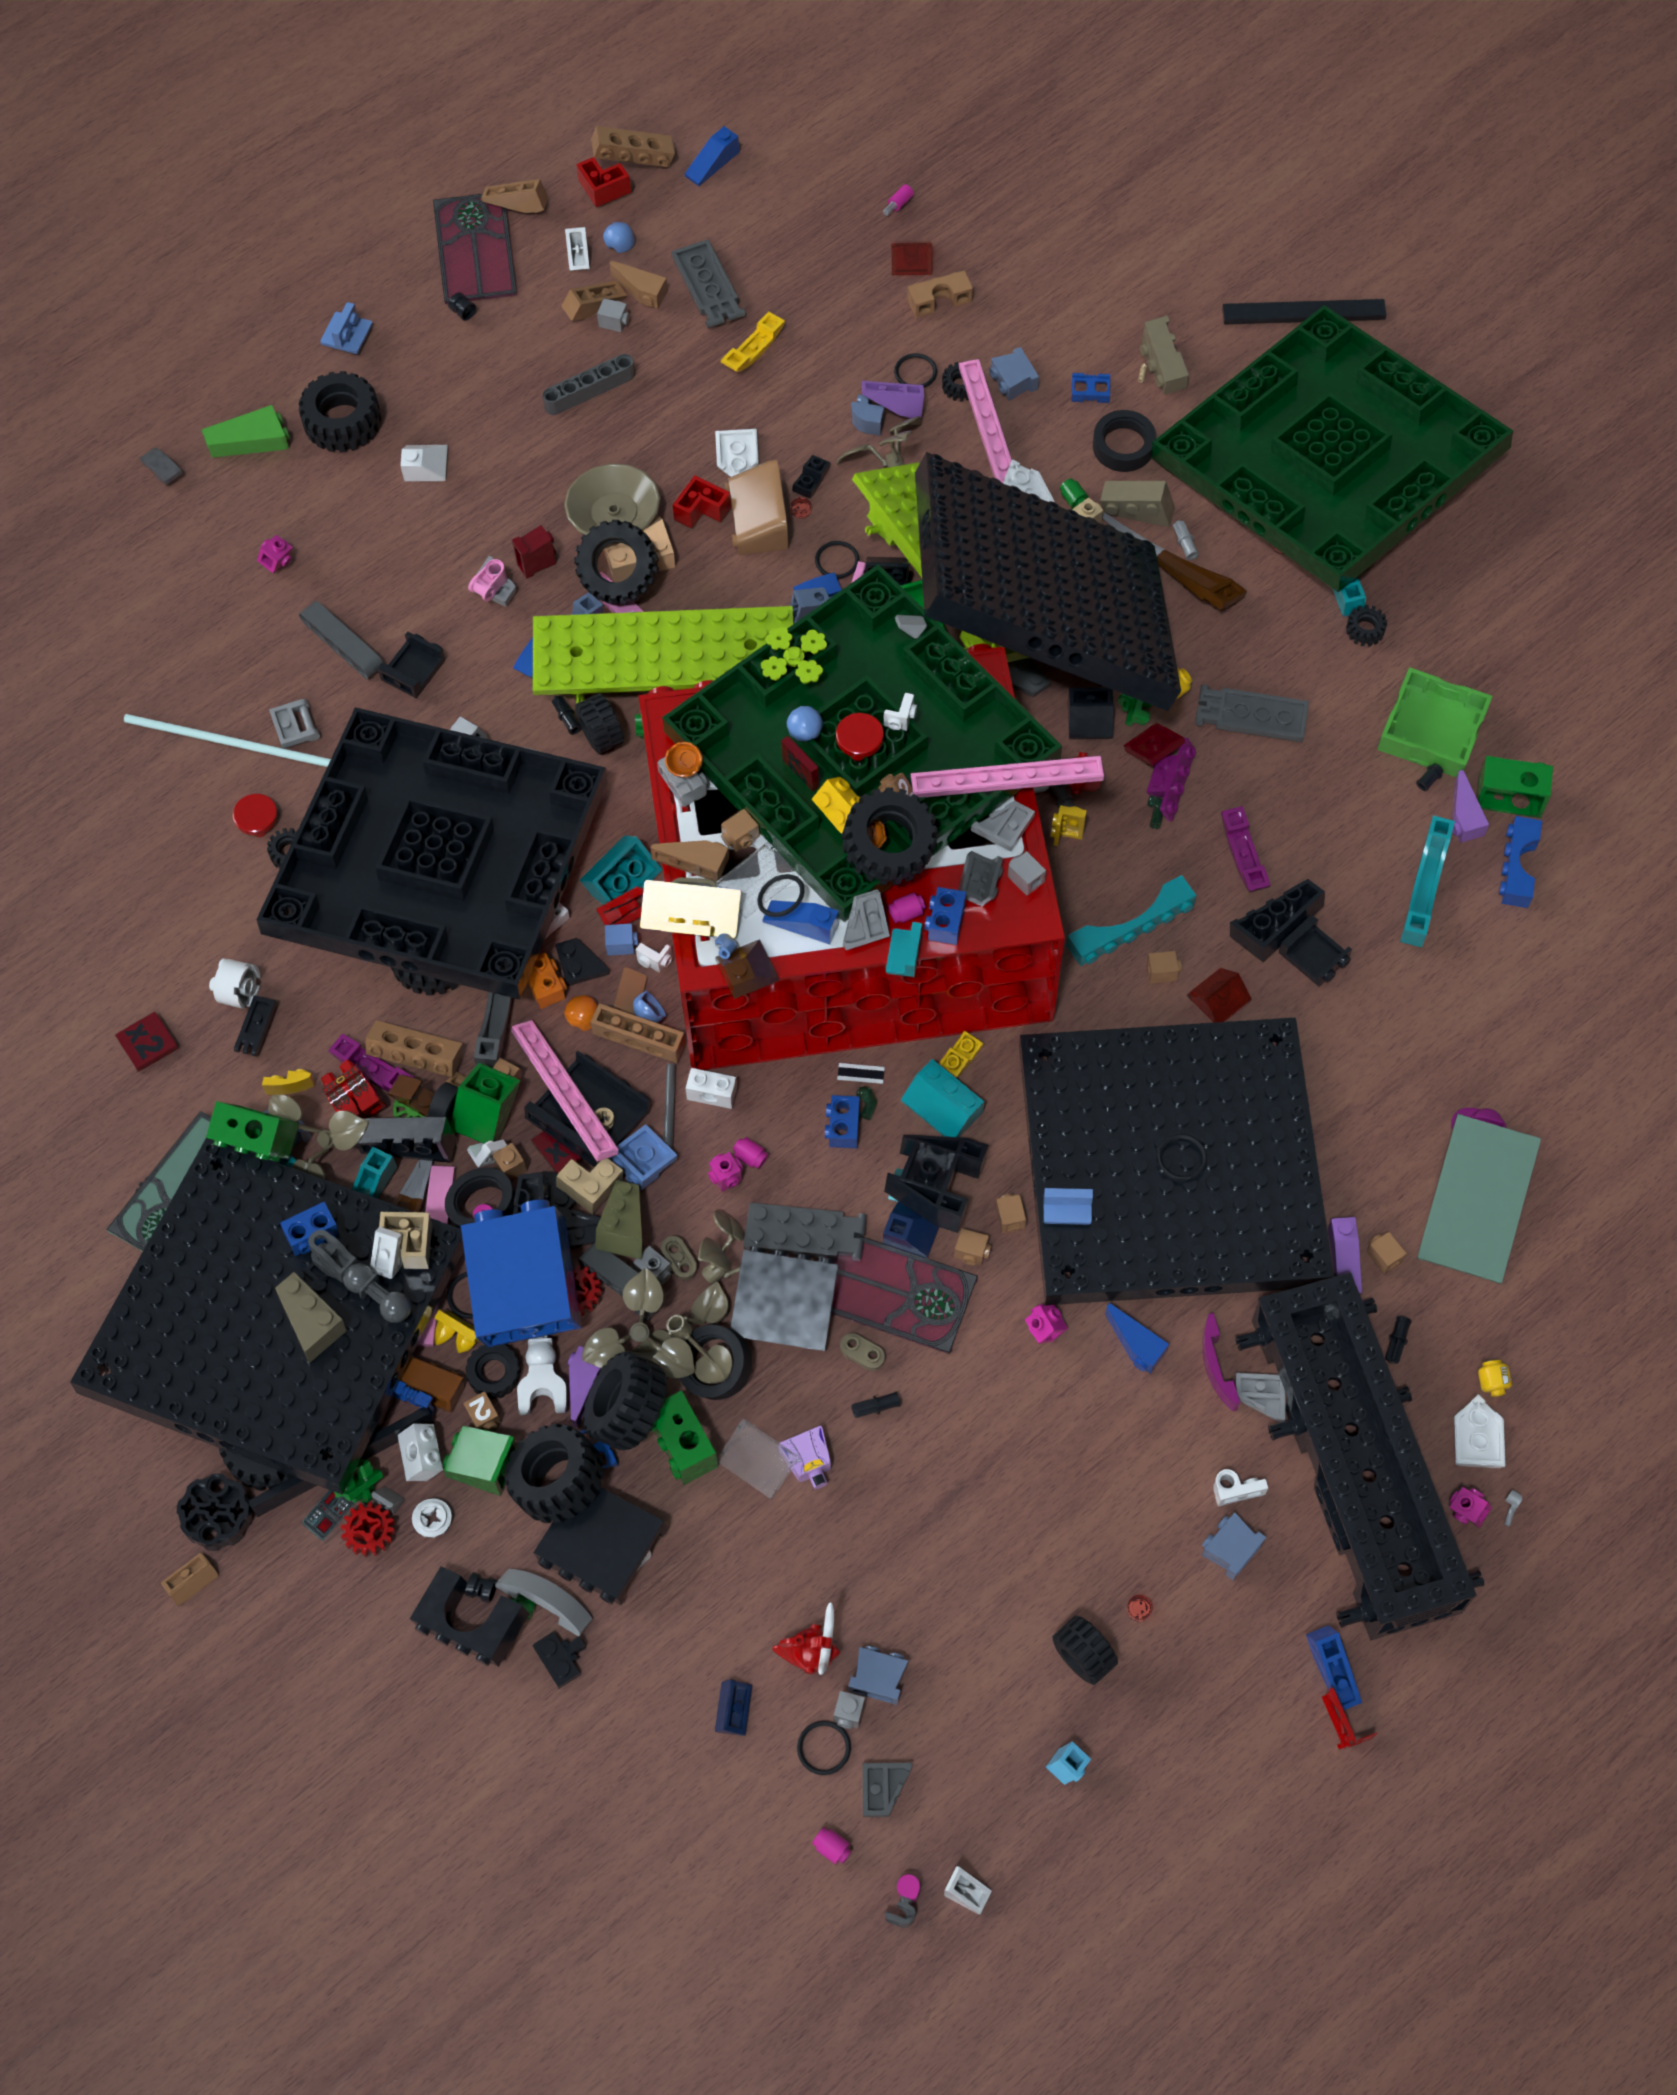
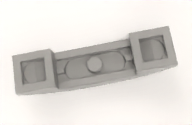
[495,1569,593,1636]

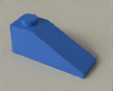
[685,126,739,186]
[762,900,839,945]
[1105,1303,1169,1374]
[1306,1625,1362,1711]

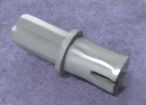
[1173,520,1199,560]

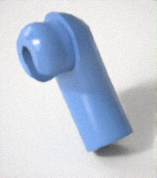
[715,933,737,959]

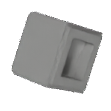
[895,615,927,639]
[371,1487,405,1514]

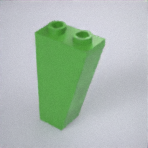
[201,405,290,458]

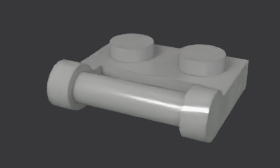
[269,699,320,749]

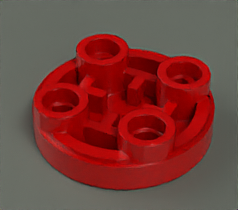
[836,713,884,761]
[233,794,279,838]

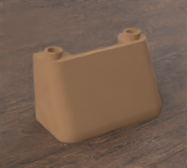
[724,460,788,555]

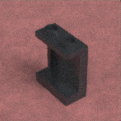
[378,631,445,699]
[1278,914,1352,987]

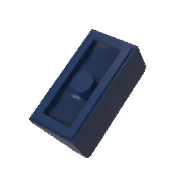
[715,1679,752,1736]

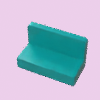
[886,922,922,977]

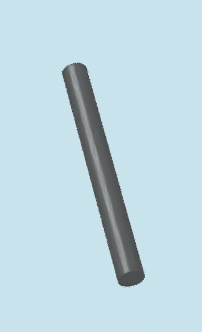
[664,1064,676,1150]

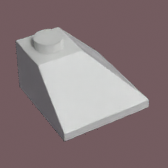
[401,445,448,481]

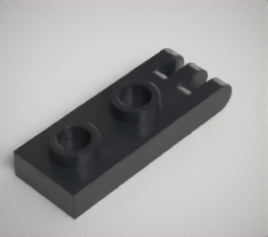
[234,995,277,1057]

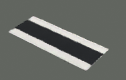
[837,1063,885,1084]

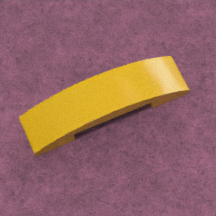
[721,311,785,372]

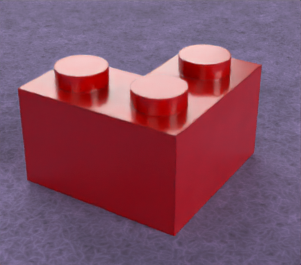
[576,157,631,207]
[672,475,731,529]

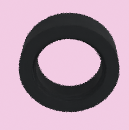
[1093,410,1156,472]
[445,1167,516,1229]
[680,1325,752,1400]

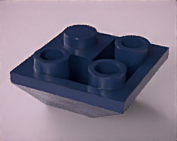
[883,1201,939,1258]

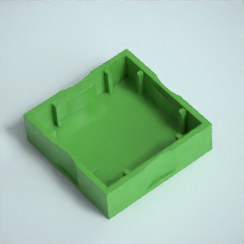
[1377,667,1493,777]

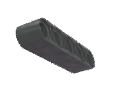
[542,354,635,415]
[299,600,383,679]

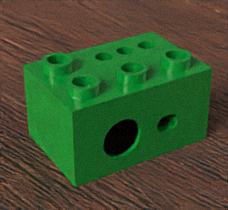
[1476,756,1553,818]
[206,1101,299,1162]
[652,1391,718,1485]

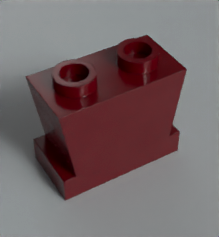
[512,525,557,579]

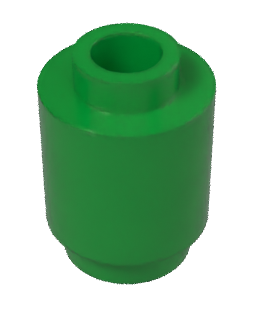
[1060,478,1089,509]

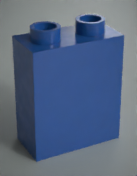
[461,1200,582,1347]

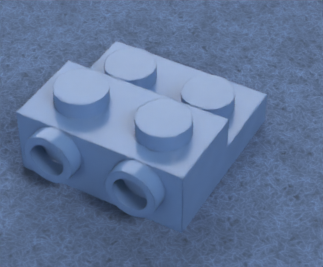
[610,1125,677,1191]

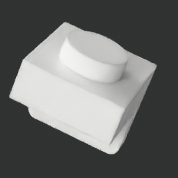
[884,693,917,731]
[636,943,673,973]

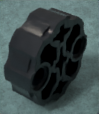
[176,1474,254,1551]

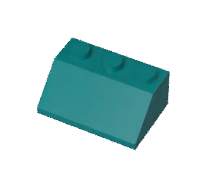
[580,835,663,911]
[901,1059,984,1137]

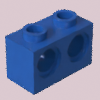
[925,887,966,945]
[825,1095,860,1148]
[280,1202,340,1256]

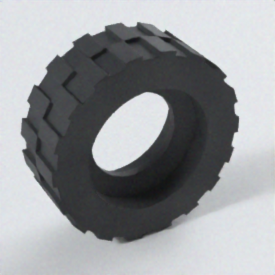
[465,1345,521,1399]

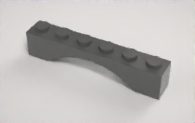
[474,992,512,1068]

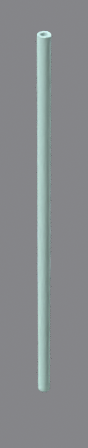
[124,714,331,767]

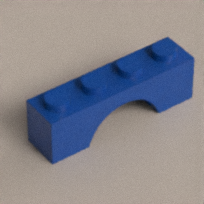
[1499,816,1542,908]

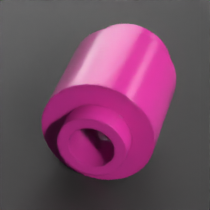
[888,892,926,923]
[733,1137,769,1170]
[812,1827,852,1865]

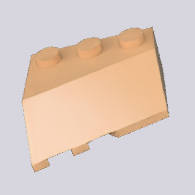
[604,515,675,582]

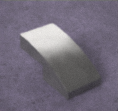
[139,447,183,485]

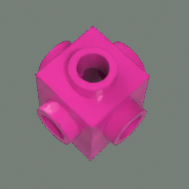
[257,535,293,574]
[708,1152,743,1192]
[1025,1304,1068,1344]
[1449,1487,1493,1528]

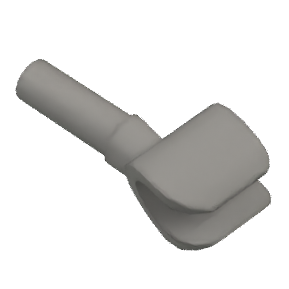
[1504,1490,1522,1527]

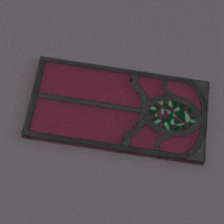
[433,194,517,304]
[818,1236,978,1354]

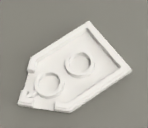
[715,429,759,477]
[1003,459,1055,502]
[1454,1394,1505,1468]

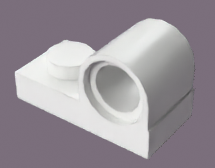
[370,1227,403,1279]
[1213,1469,1268,1507]

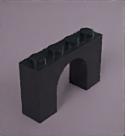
[409,1566,529,1667]

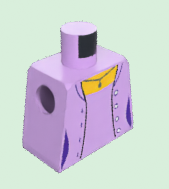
[778,1426,831,1490]

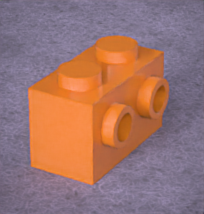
[528,952,567,1009]

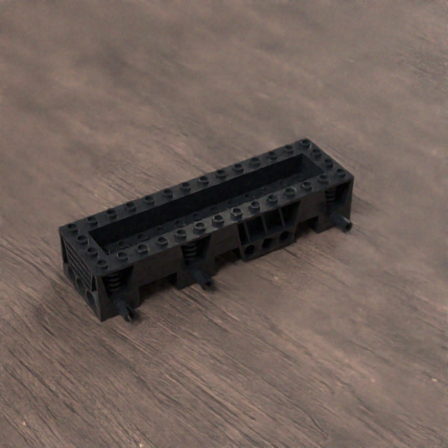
[1235,1272,1484,1641]

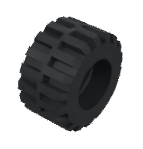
[575,693,624,754]
[1052,1615,1118,1685]

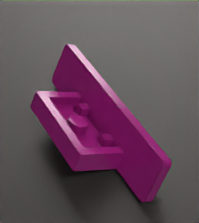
[1146,738,1196,821]

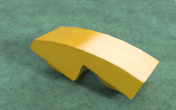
[939,1031,984,1078]
[262,1069,315,1095]

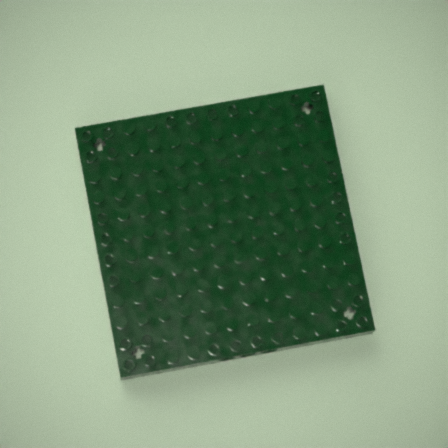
[1152,305,1513,593]
[662,564,1062,922]

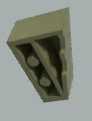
[595,1180,642,1259]

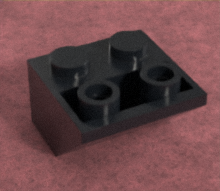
[866,556,909,586]
[1067,687,1114,739]

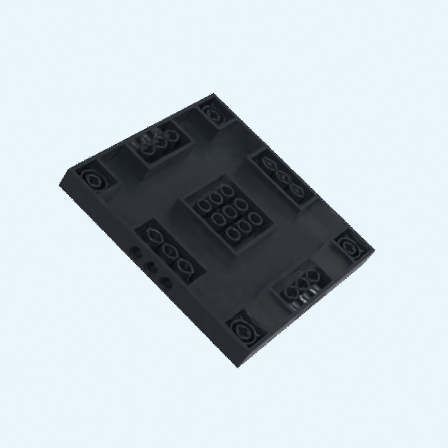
[915,452,1181,711]
[256,707,607,1000]
[1019,1017,1334,1305]
[70,1138,464,1495]

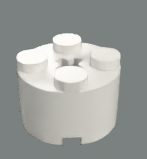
[209,958,260,1009]

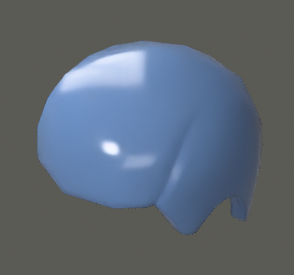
[603,222,636,253]
[787,706,824,741]
[633,991,666,1023]

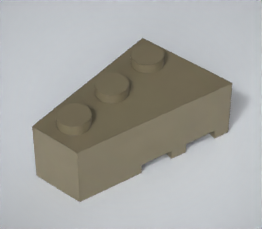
[1140,315,1189,395]
[1100,481,1175,527]
[275,1272,346,1363]

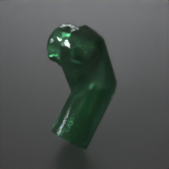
[1147,795,1163,829]
[856,1086,877,1120]

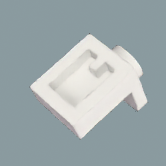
[467,1140,507,1168]

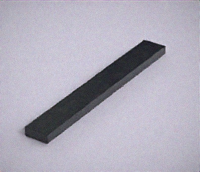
[1222,299,1386,324]
[249,1407,434,1517]

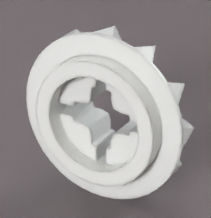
[412,1498,452,1538]

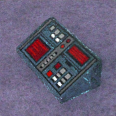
[302,1490,355,1541]

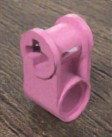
[468,559,507,602]

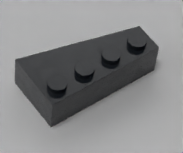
[356,1117,456,1163]

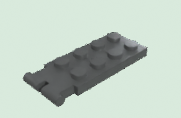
[671,239,746,328]
[1195,685,1309,743]
[743,1203,867,1261]

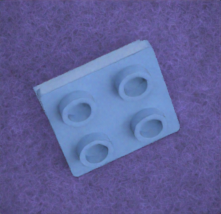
[320,302,373,354]

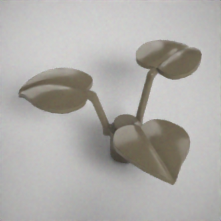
[836,416,922,467]
[268,1094,369,1180]
[698,1209,744,1284]
[582,1268,695,1378]
[632,1281,733,1384]

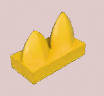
[434,1310,481,1353]

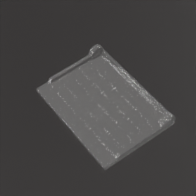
[715,842,800,919]
[717,1419,800,1499]

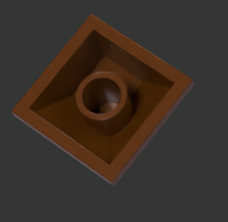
[715,939,779,999]

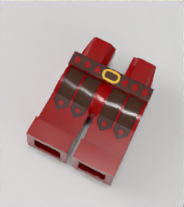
[321,1059,387,1118]

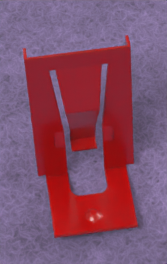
[596,886,644,925]
[1321,1688,1378,1750]

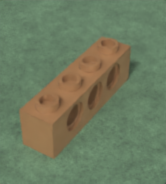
[591,126,675,167]
[590,1003,686,1063]
[365,1020,462,1077]

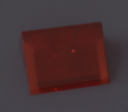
[891,241,932,276]
[1187,968,1252,1023]

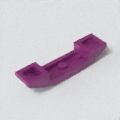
[1221,806,1271,892]
[328,1033,415,1092]
[1202,1313,1240,1411]

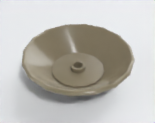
[564,463,661,535]

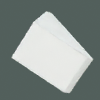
[565,227,590,270]
[944,1866,992,1914]

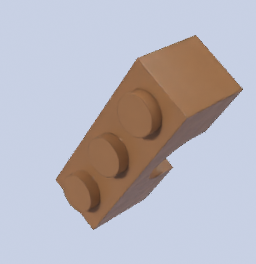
[907,270,973,318]

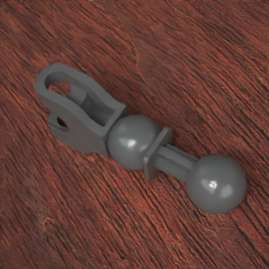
[308,1230,411,1323]

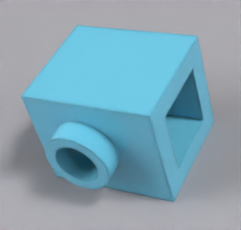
[1046,1741,1091,1785]

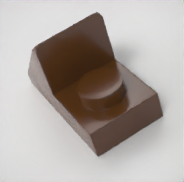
[387,1075,435,1117]

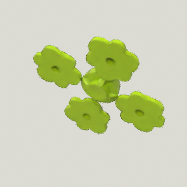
[761,627,827,684]

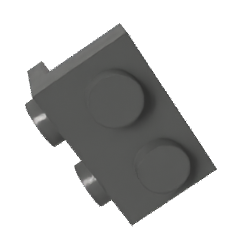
[958,851,1003,906]

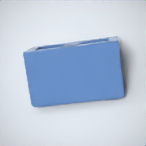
[1043,1188,1093,1225]

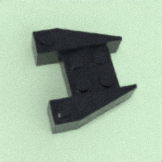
[884,1134,989,1233]

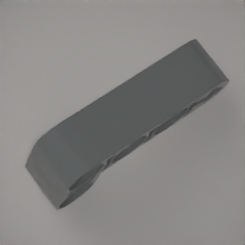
[578,1242,664,1321]

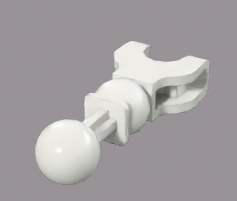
[517,1336,566,1415]

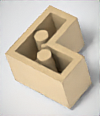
[556,1158,623,1214]
[379,1212,432,1269]

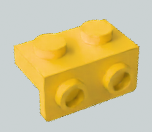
[812,777,860,834]
[1050,805,1087,846]

